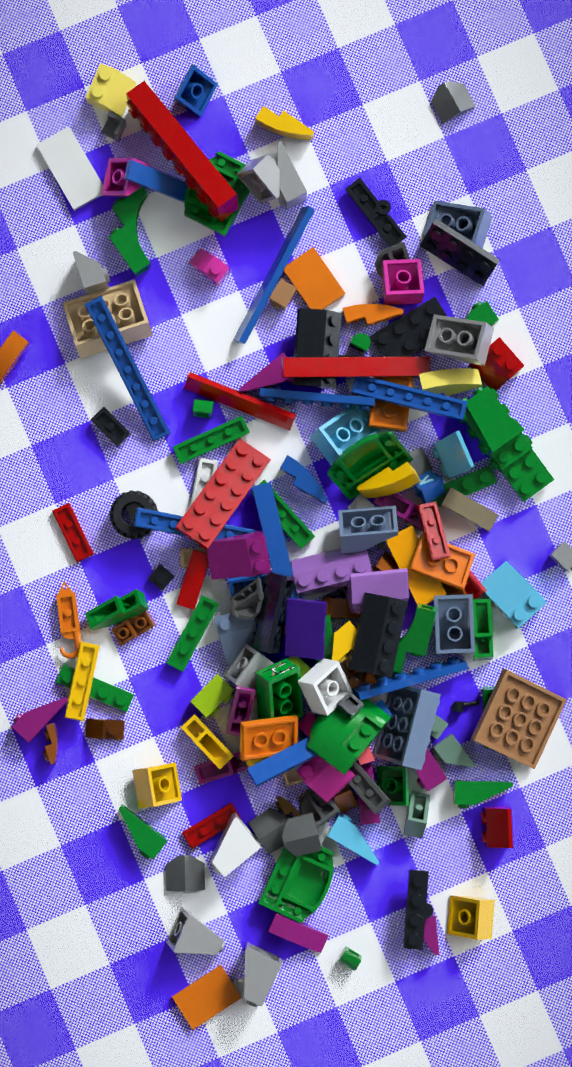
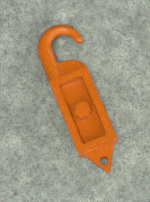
[56,582,82,659]

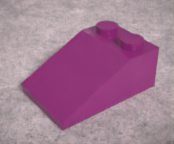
[206,531,271,580]

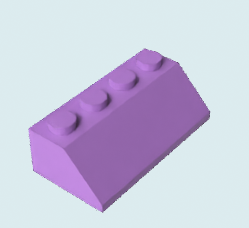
[291,548,373,597]

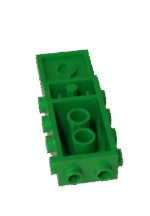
[459,386,555,502]

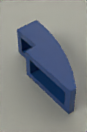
[280,455,328,505]

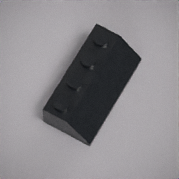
[292,308,342,390]
[251,572,295,654]
[348,592,408,678]

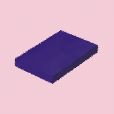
[285,598,327,660]

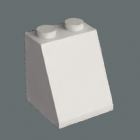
[211,813,261,877]

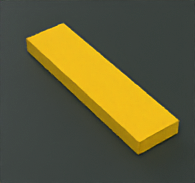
[65,642,100,721]

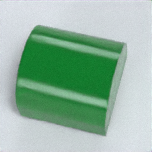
[350,333,371,354]
[193,399,214,418]
[338,946,362,971]

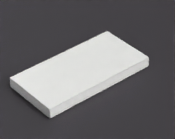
[36,126,103,211]

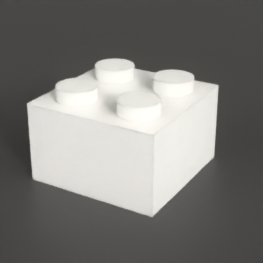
[298,659,353,716]

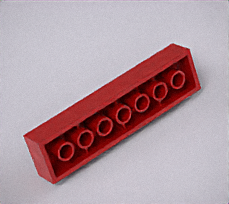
[126,81,239,222]

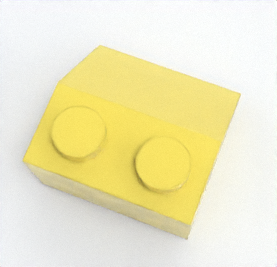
[85,63,137,117]

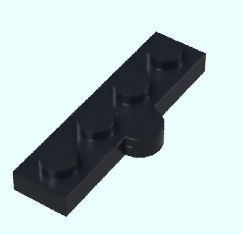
[345,178,407,247]
[403,869,434,950]

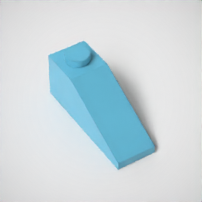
[327,814,380,866]

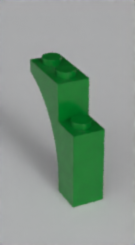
[109,186,152,277]
[393,603,437,674]

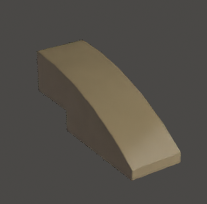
[440,488,499,532]

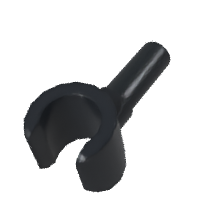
[324,587,347,599]
[452,700,480,712]

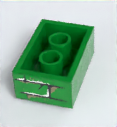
[255,658,303,720]

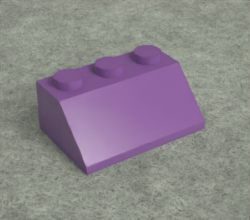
[346,568,409,614]

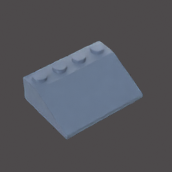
[373,686,441,770]

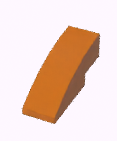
[342,304,404,327]
[0,330,30,384]

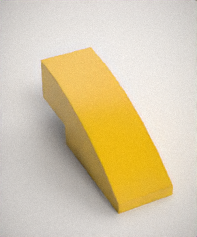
[255,106,315,140]
[357,462,421,498]
[181,714,234,769]

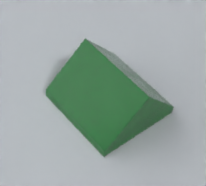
[377,765,409,806]

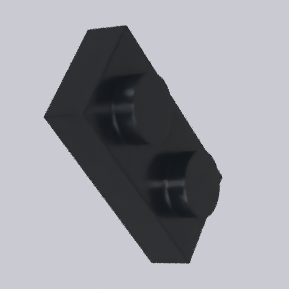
[90,407,131,447]

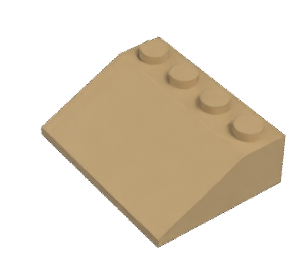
[63,279,153,359]

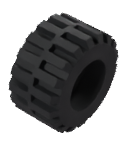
[109,490,158,540]

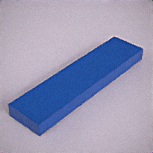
[124,160,188,203]

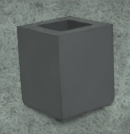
[101,112,127,142]

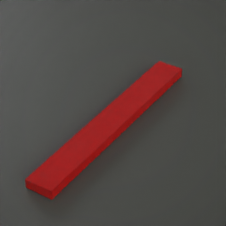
[281,357,431,378]

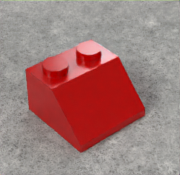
[469,337,525,391]
[481,806,513,848]

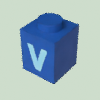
[413,470,445,504]

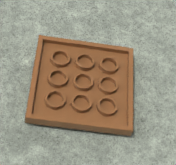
[471,668,567,769]

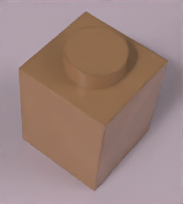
[269,279,297,311]

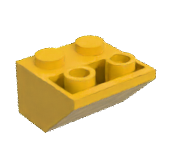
[331,621,357,663]

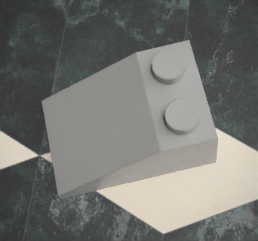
[277,141,307,210]
[424,314,494,366]

